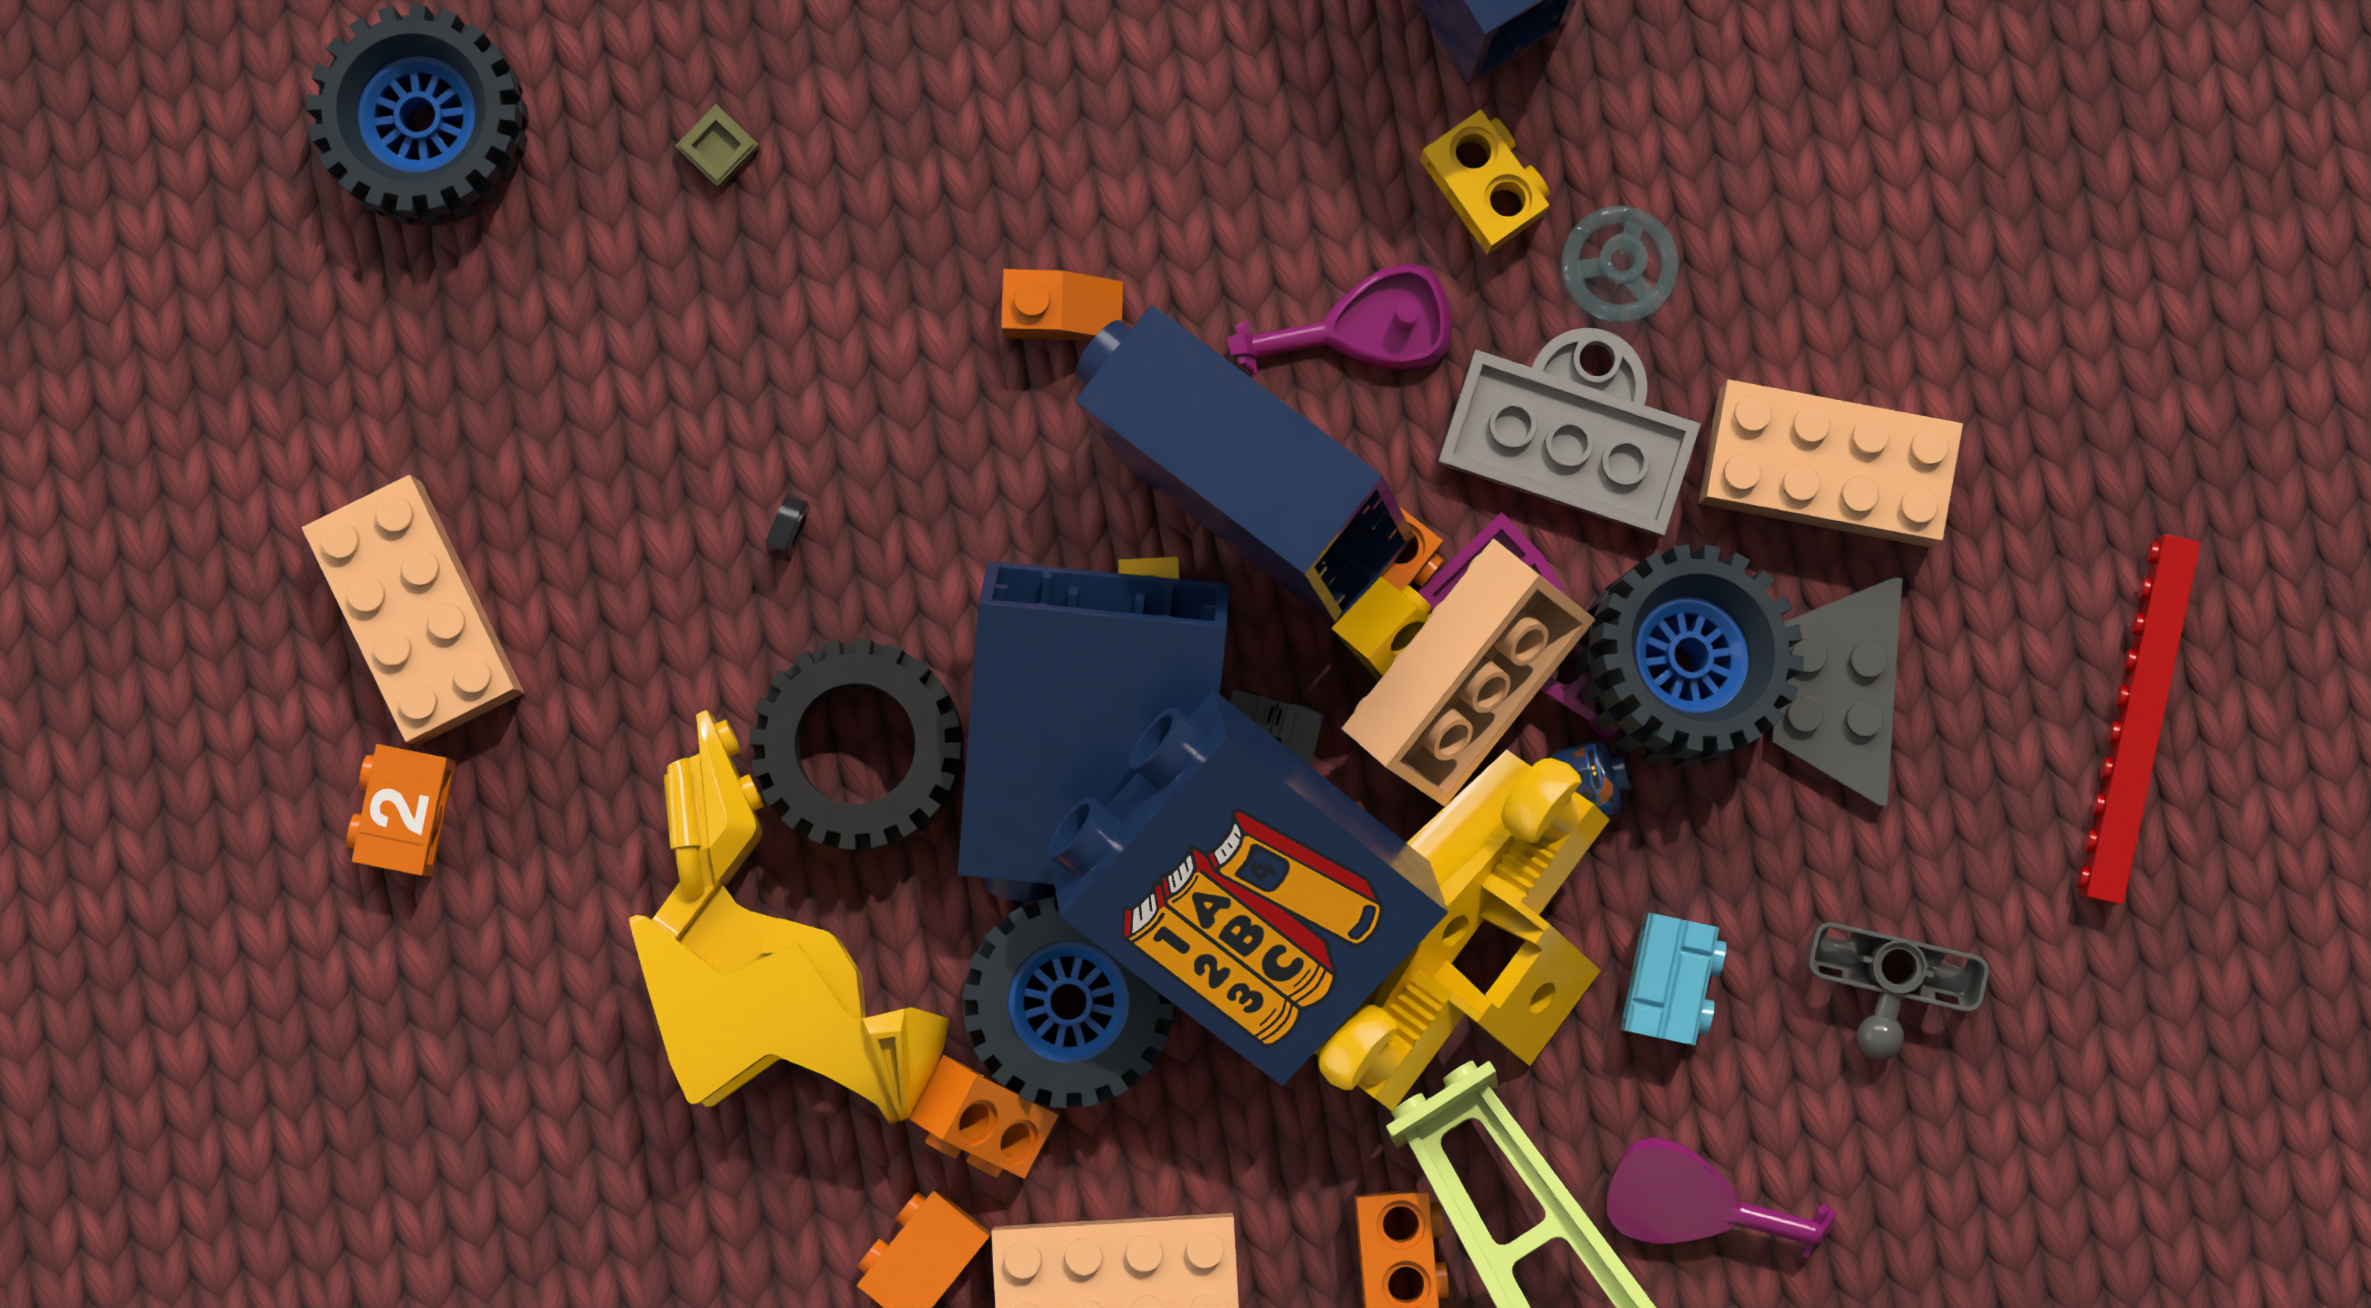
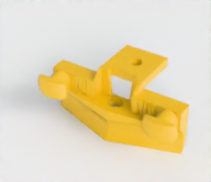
[1315,750,1610,1112]

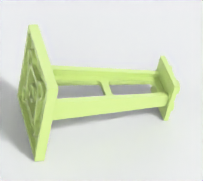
[1386,1061,1656,1308]

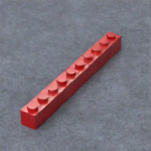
[2076,534,2201,905]

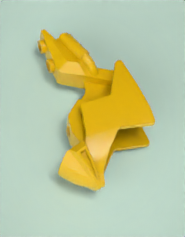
[629,710,949,1125]

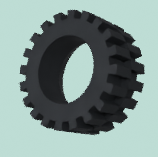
[749,638,965,852]

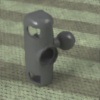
[1805,922,1989,1060]

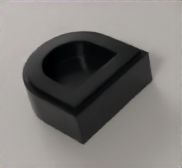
[765,494,810,561]

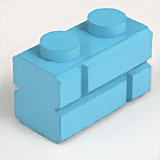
[1620,913,1726,1045]

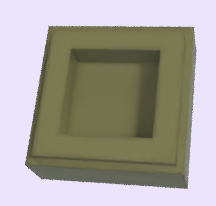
[675,104,760,190]

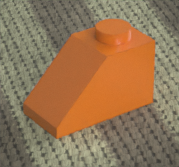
[1001,269,1123,341]

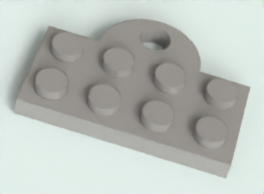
[1437,328,1701,538]

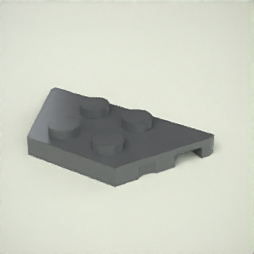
[1769,578,1903,807]

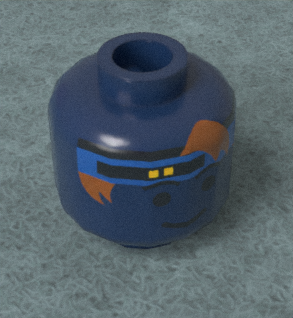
[1551,740,1633,817]

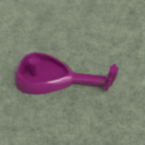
[1227,264,1452,375]
[1607,1137,1837,1258]

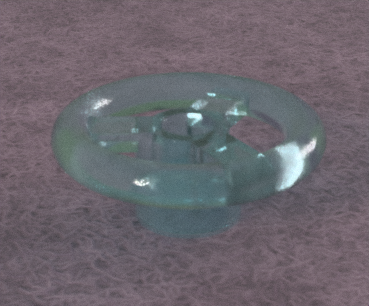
[1561,206,1679,322]

